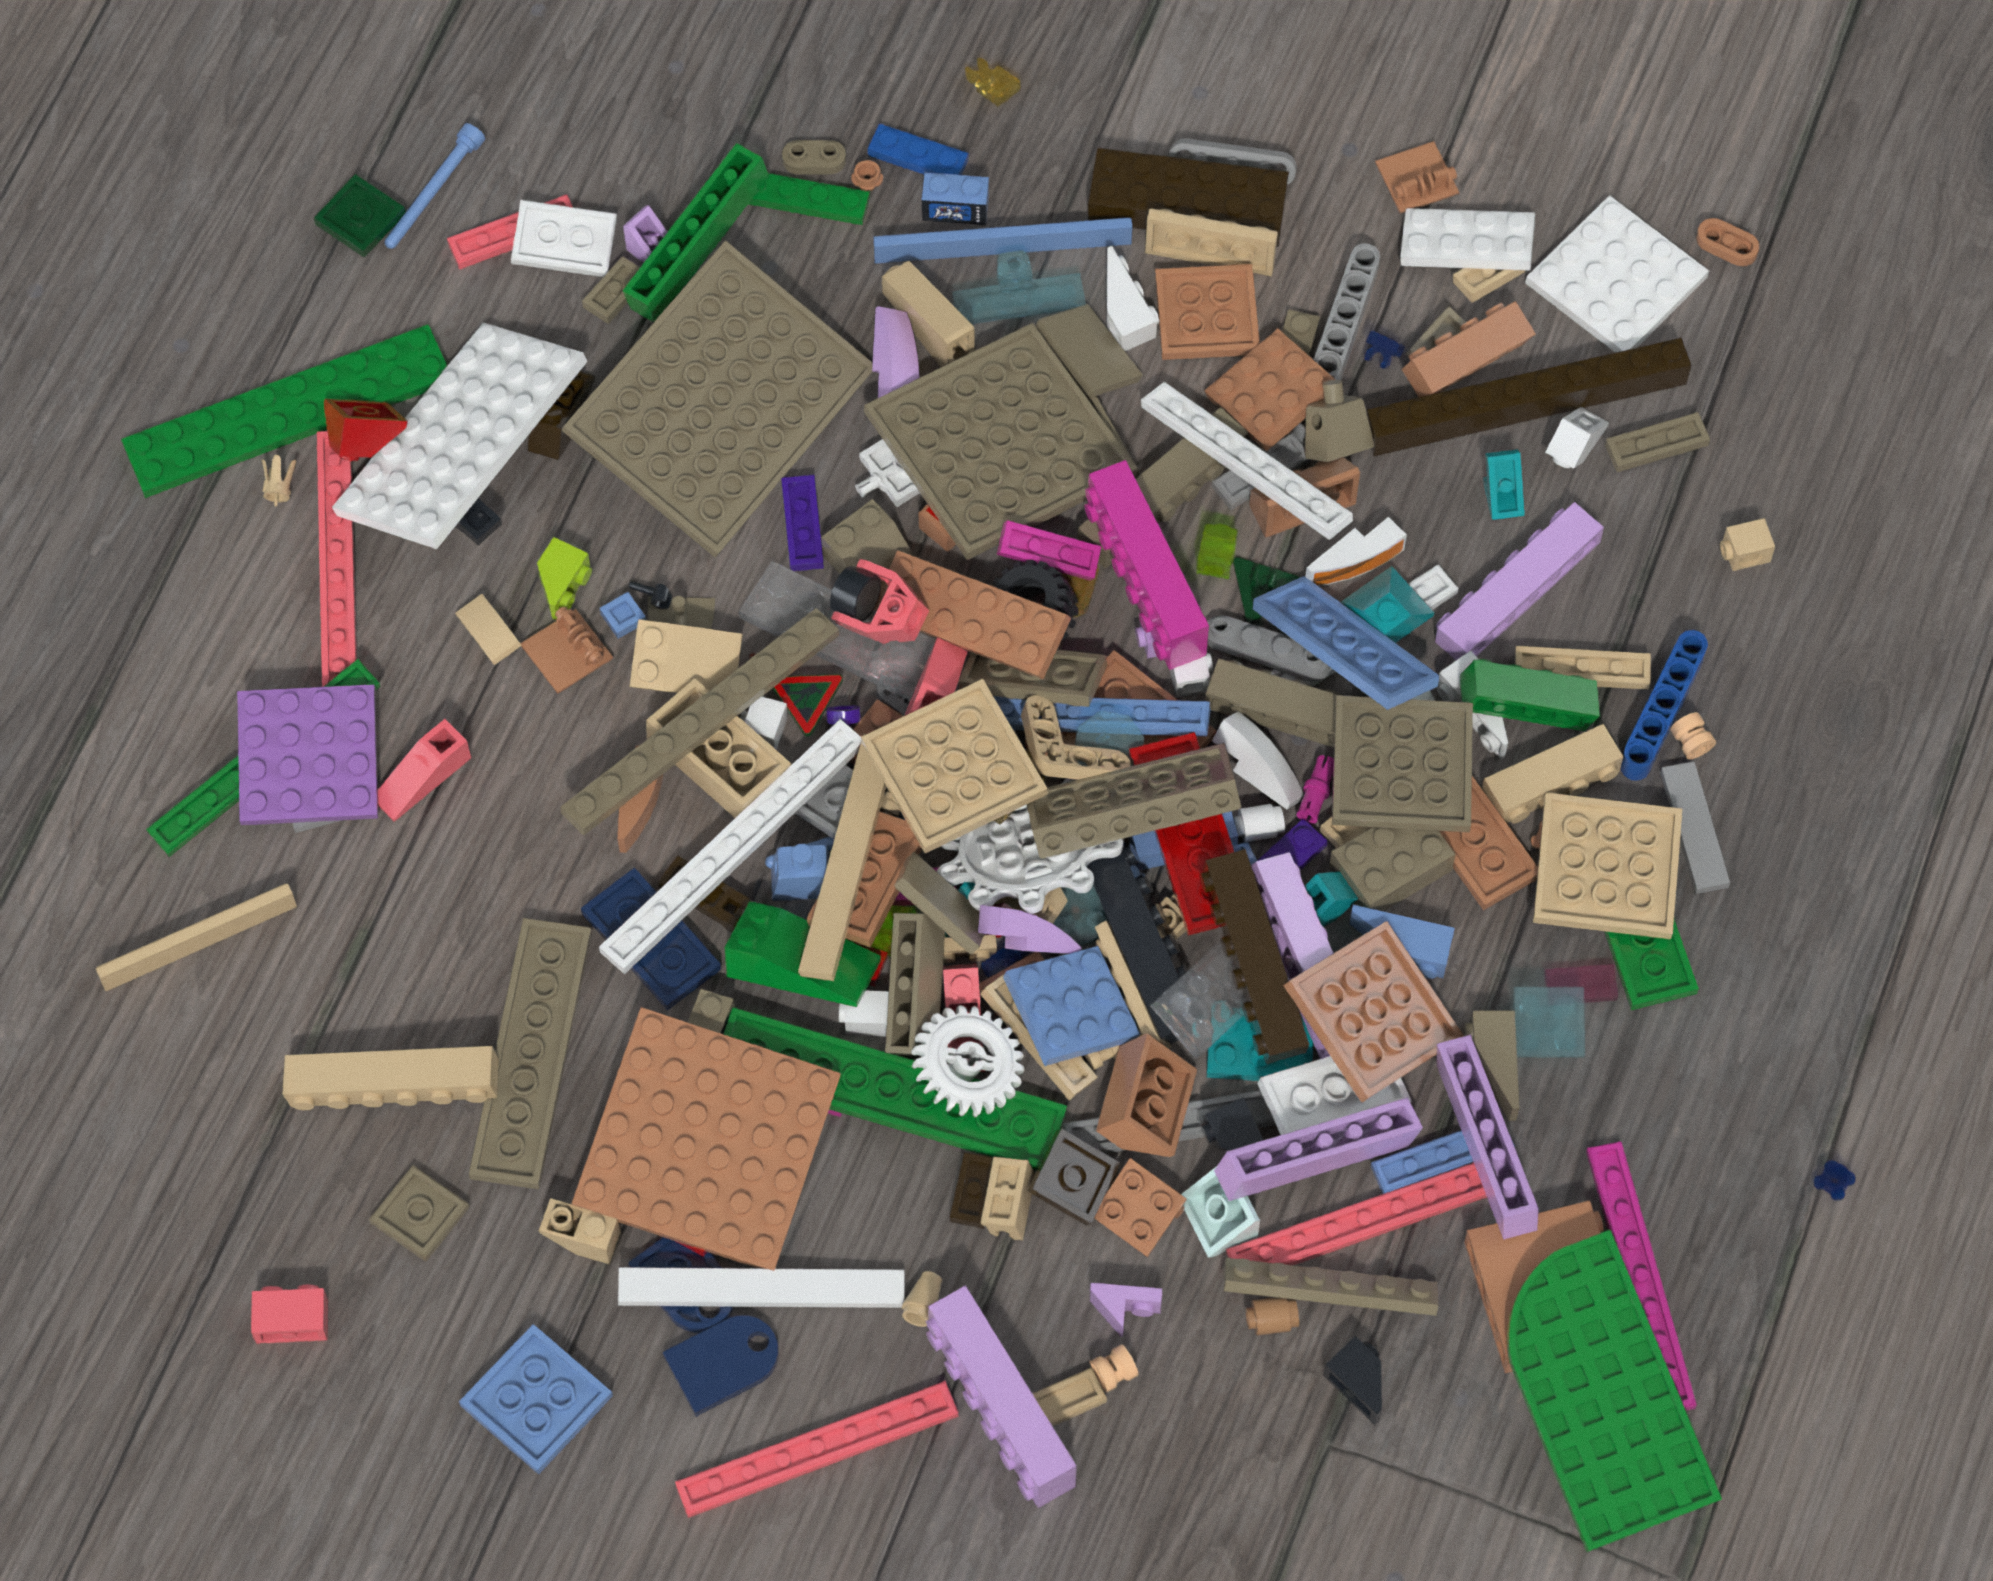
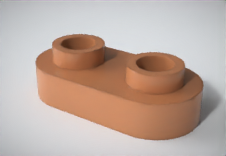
[1696,218,1759,266]

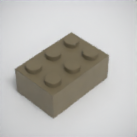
[1329,827,1456,912]

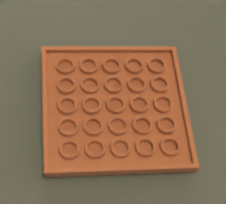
[571,1007,841,1271]

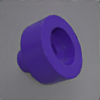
[826,705,861,728]

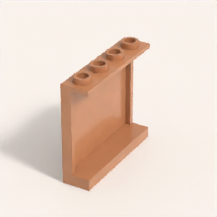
[1464,1201,1603,1373]

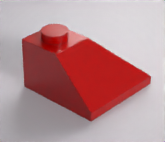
[324,399,408,461]

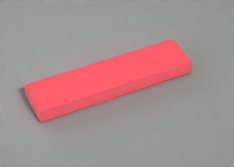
[447,194,573,270]

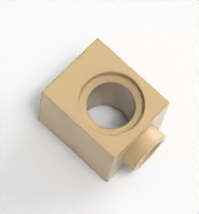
[1720,518,1775,571]

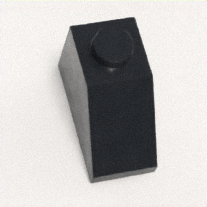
[1200,1097,1263,1152]
[1323,1336,1382,1425]

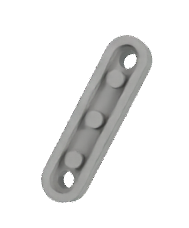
[1169,138,1297,184]
[1207,615,1331,681]

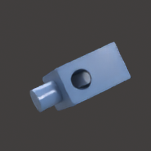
[771,844,830,901]

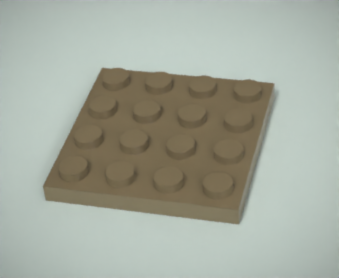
[1332,695,1473,833]

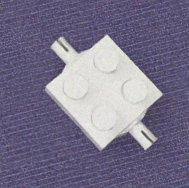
[855,439,920,507]

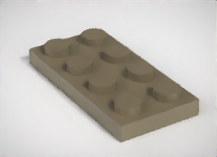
[958,650,1107,707]

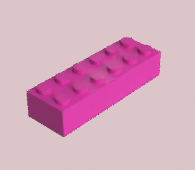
[1084,460,1209,670]

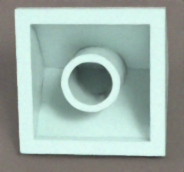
[1181,1166,1260,1258]

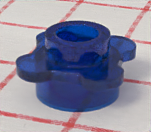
[1813,1160,1856,1201]

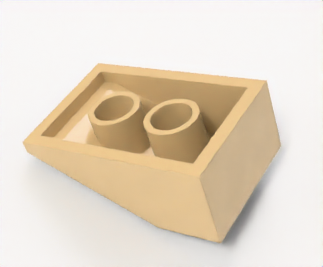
[629,619,743,693]

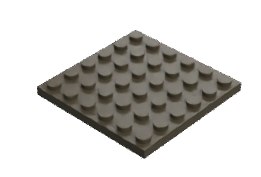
[864,323,1137,560]

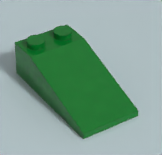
[724,901,881,1007]

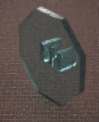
[1075,711,1144,767]

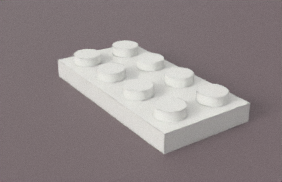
[1400,208,1535,270]
[1257,1056,1412,1135]

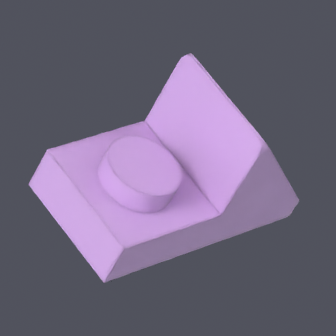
[1090,1283,1162,1337]

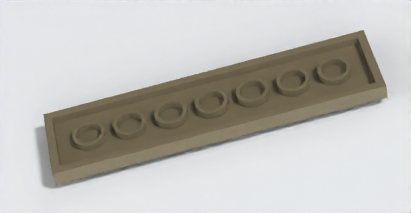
[469,918,592,1189]

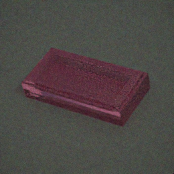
[1544,964,1619,1006]

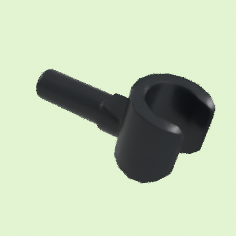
[629,581,672,609]

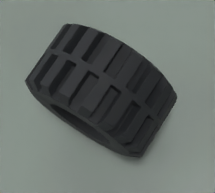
[992,560,1079,640]

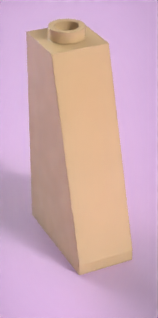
[882,261,975,367]

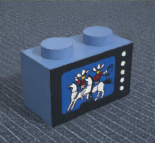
[922,173,989,225]

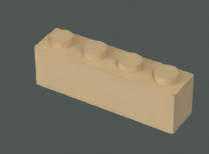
[1482,724,1623,824]

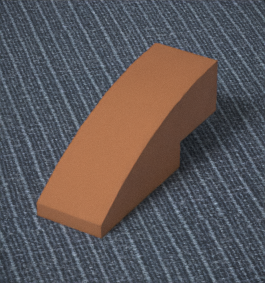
[617,746,664,853]

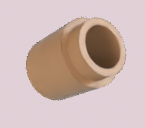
[1246,1297,1299,1336]

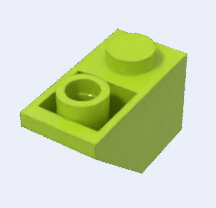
[537,537,592,620]

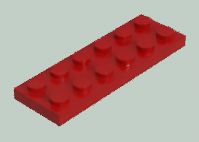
[1129,732,1234,936]

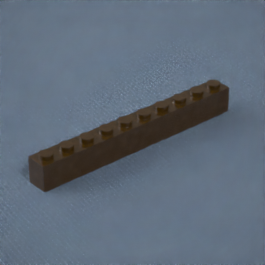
[1367,337,1692,456]

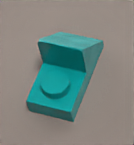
[1483,449,1525,520]

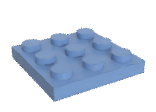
[1003,946,1140,1066]
[459,1324,613,1474]

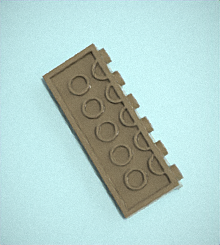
[1027,743,1241,859]

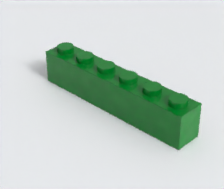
[623,143,769,323]

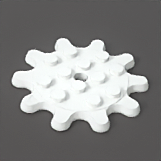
[937,778,1123,914]

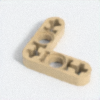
[1021,695,1130,780]

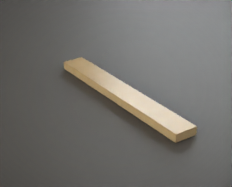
[798,733,887,981]

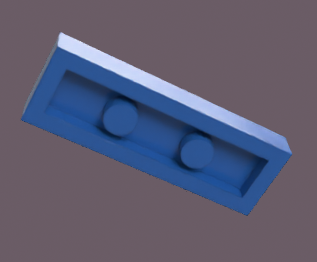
[868,124,969,175]

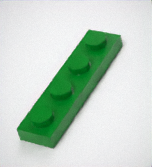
[748,173,870,225]

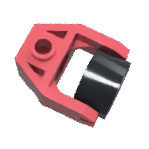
[830,559,929,644]

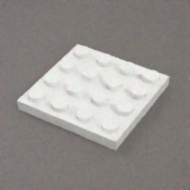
[1525,196,1709,353]

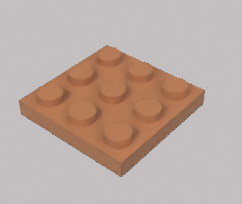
[1155,264,1260,360]
[1204,329,1336,451]

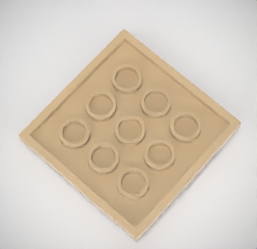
[861,679,1048,854]
[1533,793,1683,939]

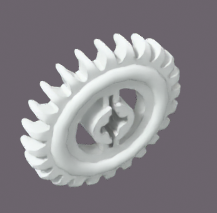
[911,1005,1025,1117]

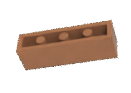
[1402,301,1536,397]

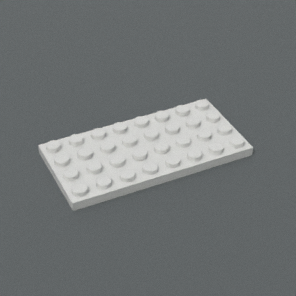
[332,323,587,549]

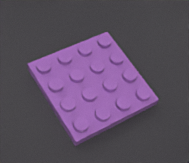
[237,685,378,825]

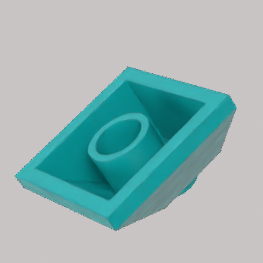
[1340,566,1434,643]

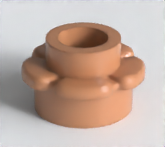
[851,160,883,191]

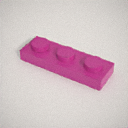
[997,520,1101,581]

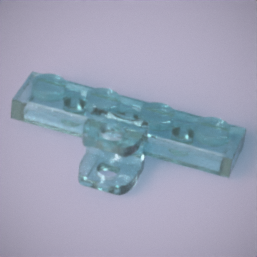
[952,250,1086,324]

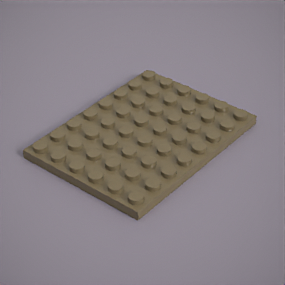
[562,240,873,558]

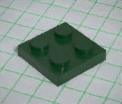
[314,174,406,258]

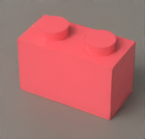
[251,1284,328,1344]

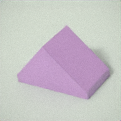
[623,205,667,263]

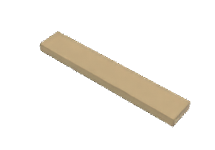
[95,883,297,991]

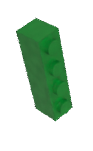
[1460,659,1600,732]

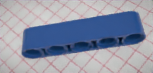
[1621,630,1708,781]

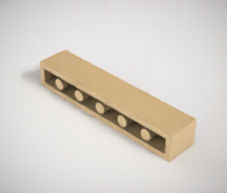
[283,1046,499,1110]

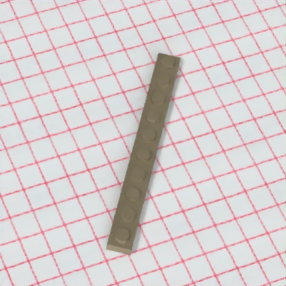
[561,608,839,836]

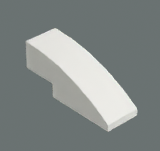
[1212,711,1304,809]

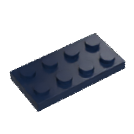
[581,868,721,1011]

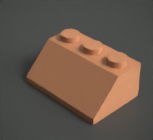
[1249,457,1360,538]
[1096,1033,1197,1157]

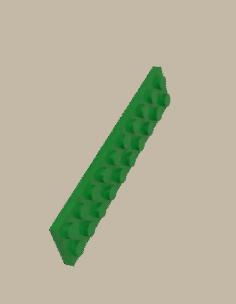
[121,324,447,498]
[724,1008,1067,1171]

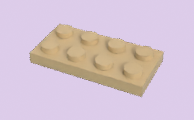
[1145,209,1278,276]

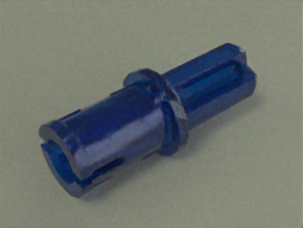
[981,942,1032,978]

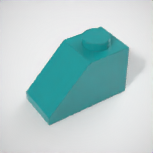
[1305,872,1359,927]

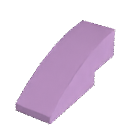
[872,307,919,398]
[978,905,1081,954]

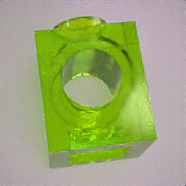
[1197,523,1238,579]

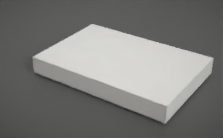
[511,200,617,277]

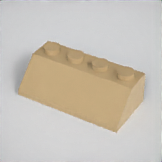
[646,678,791,818]

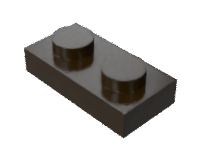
[950,1152,993,1229]

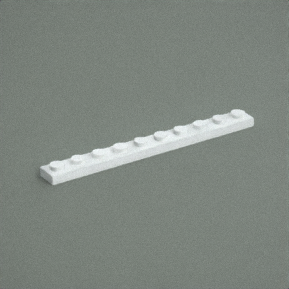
[599,719,861,974]

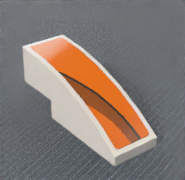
[1305,517,1407,586]

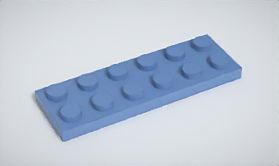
[1253,576,1439,710]

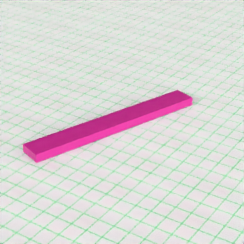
[1586,1141,1697,1411]

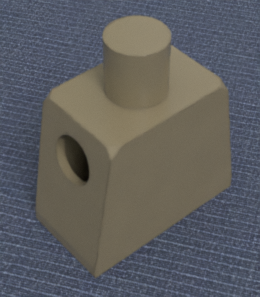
[1305,380,1374,462]

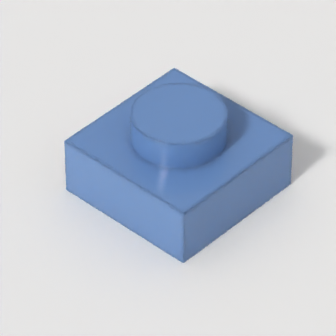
[600,592,646,639]

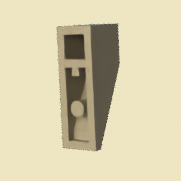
[1464,1011,1520,1121]

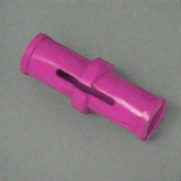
[1296,755,1334,824]

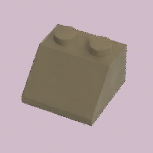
[821,499,914,585]

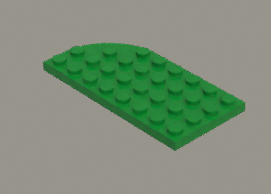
[1507,1230,1722,1552]

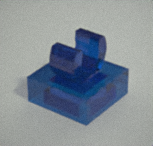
[1365,330,1406,369]

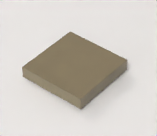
[369,1165,470,1262]

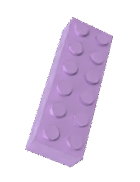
[926,1286,1076,1508]

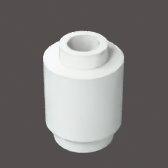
[1233,804,1285,843]

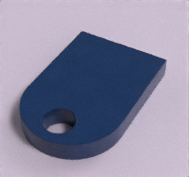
[628,1237,734,1333]
[662,1315,779,1417]

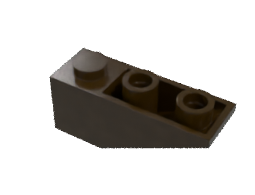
[527,371,595,460]

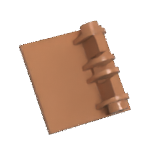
[1375,141,1459,214]
[520,607,613,694]
[1095,1158,1187,1257]

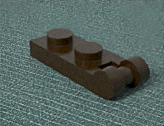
[658,856,754,933]

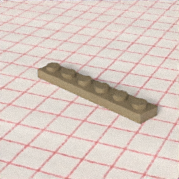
[1224,1258,1439,1316]

